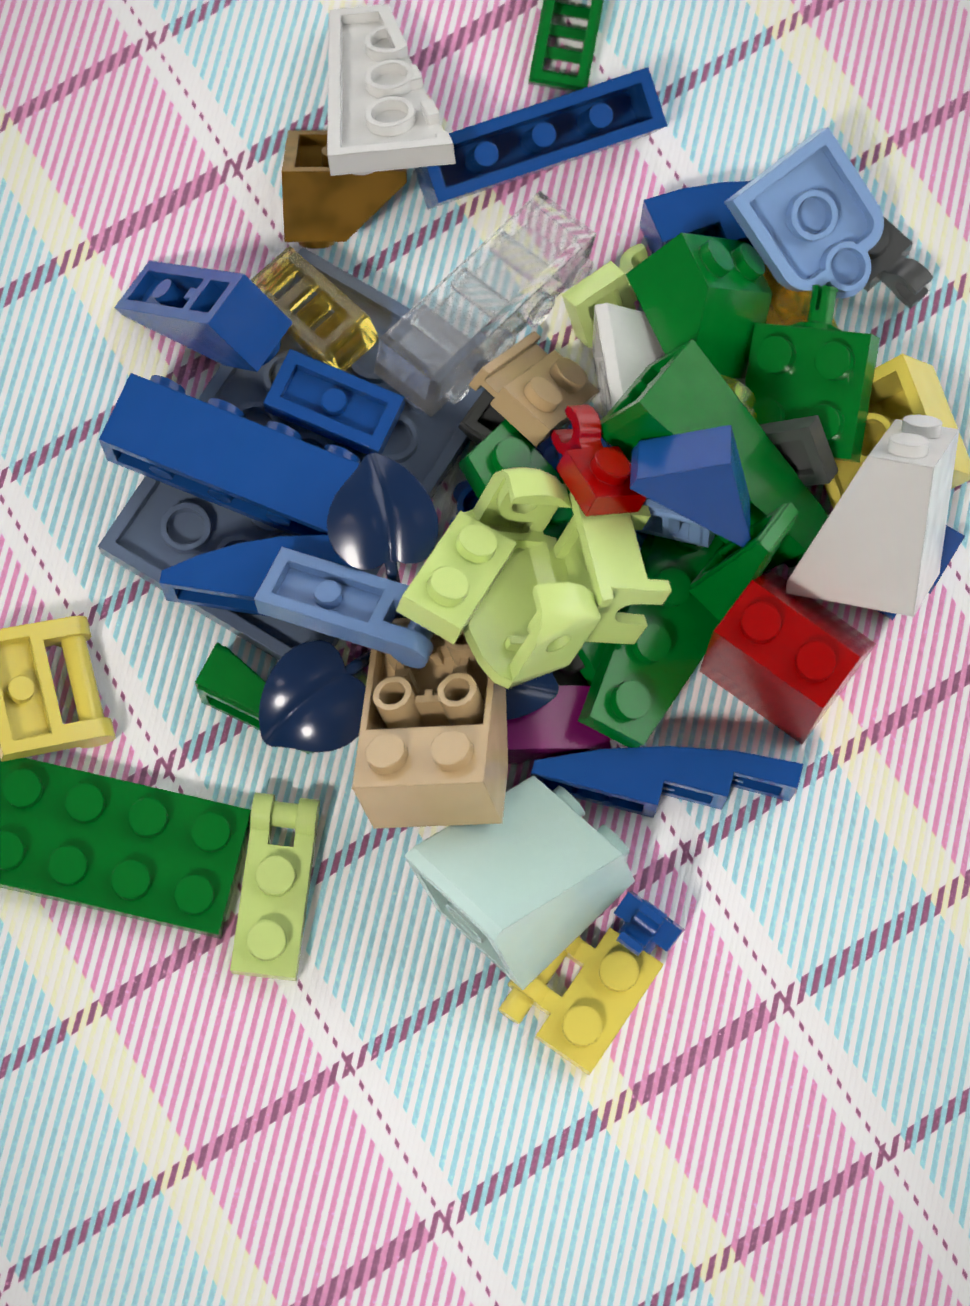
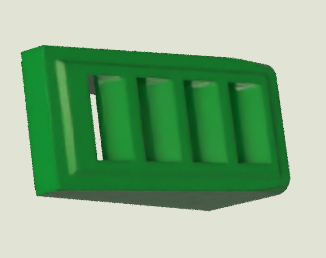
[528,0,604,92]
[689,502,800,621]
[195,642,314,754]

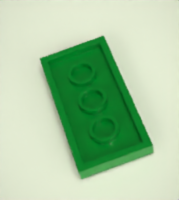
[0,758,251,939]

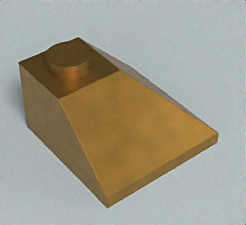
[281,130,407,249]

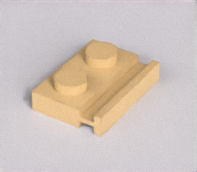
[469,331,600,447]

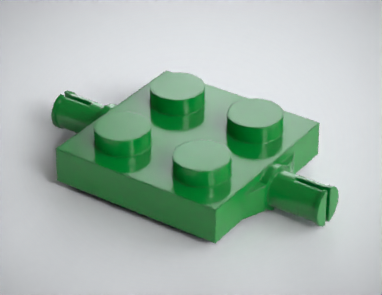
[742,285,880,463]

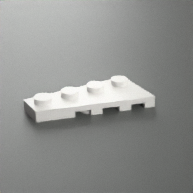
[327,3,456,176]

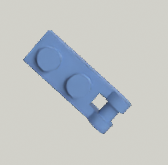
[254,547,434,669]

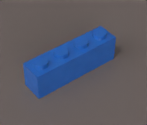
[414,67,668,210]
[99,373,360,536]

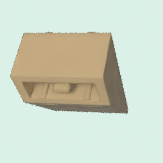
[352,618,508,829]

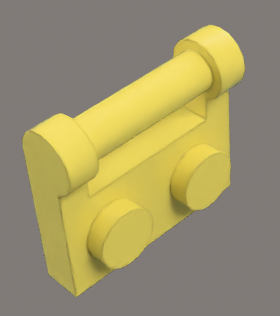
[0,616,116,762]

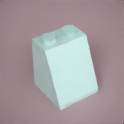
[404,775,635,990]

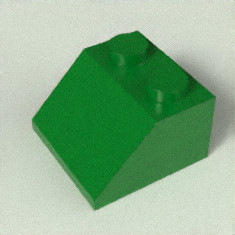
[626,232,773,385]

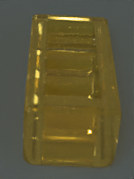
[251,245,378,372]

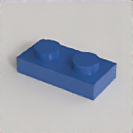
[263,349,405,455]

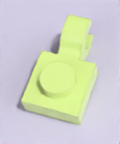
[561,243,649,348]

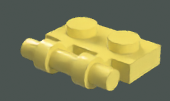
[498,927,664,1076]

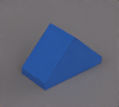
[630,425,750,547]

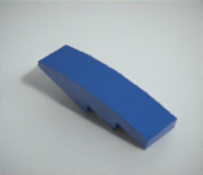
[531,746,803,818]

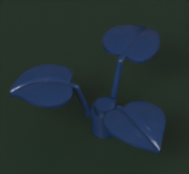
[259,453,559,752]

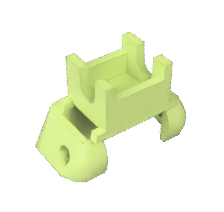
[463,467,672,689]

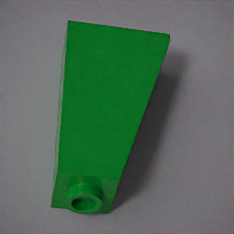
[600,338,829,573]

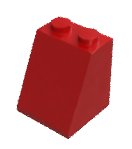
[699,571,876,745]

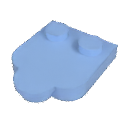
[724,127,884,299]

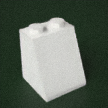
[786,415,959,617]

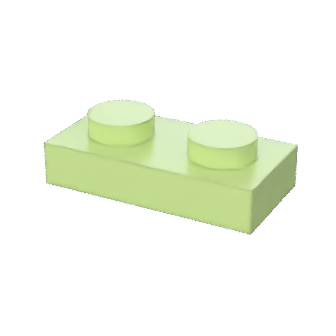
[396,510,517,645]

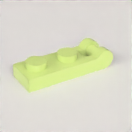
[230,792,320,982]

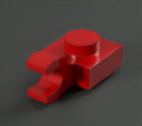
[551,405,647,516]

